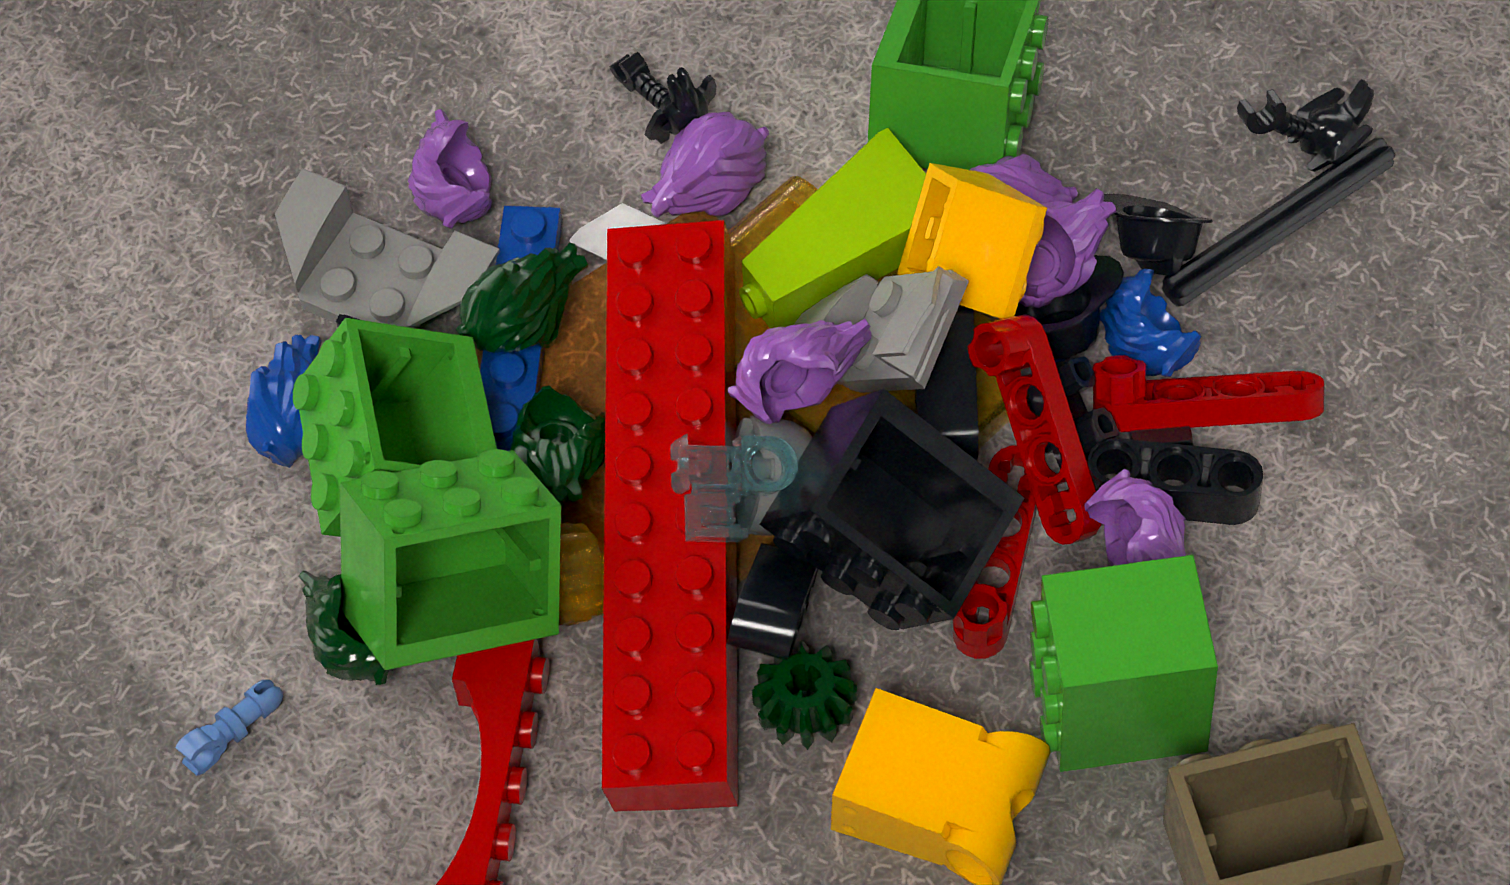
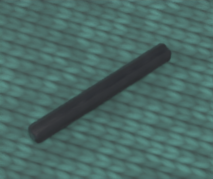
[1162,138,1395,307]

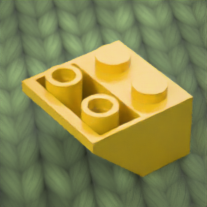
[897,163,1047,319]

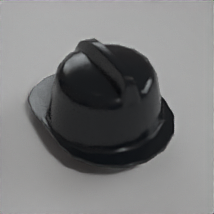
[1104,194,1213,276]
[1015,255,1124,360]

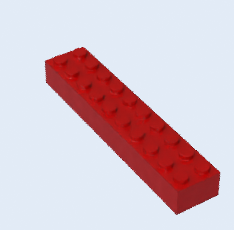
[602,220,738,812]

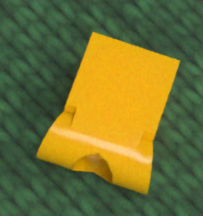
[831,688,1051,885]

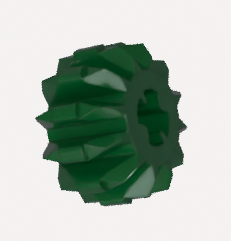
[752,640,858,750]

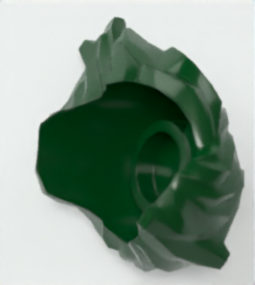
[456,243,588,353]
[510,385,605,507]
[298,571,393,685]

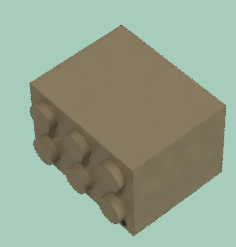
[1163,723,1405,885]

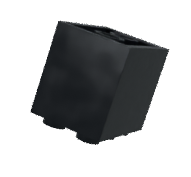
[759,389,1025,630]

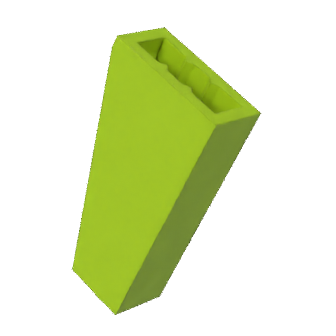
[739,128,926,329]

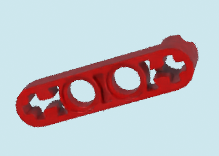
[968,315,1101,545]
[1092,355,1324,432]
[953,445,1037,659]

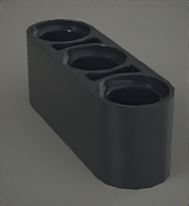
[915,306,978,460]
[1087,438,1263,525]
[727,543,818,661]

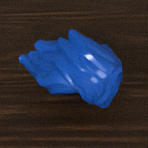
[1100,269,1202,377]
[246,335,322,468]

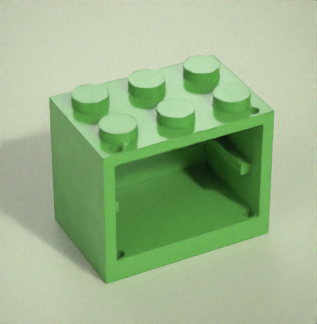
[868,0,1049,170]
[293,318,497,537]
[340,449,561,670]
[1029,555,1218,772]

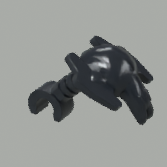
[609,52,716,144]
[1237,79,1374,172]

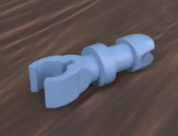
[175,680,283,776]

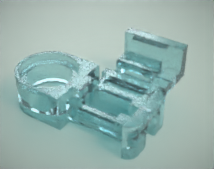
[671,434,798,542]

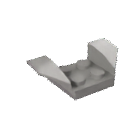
[275,168,500,329]
[794,266,969,393]

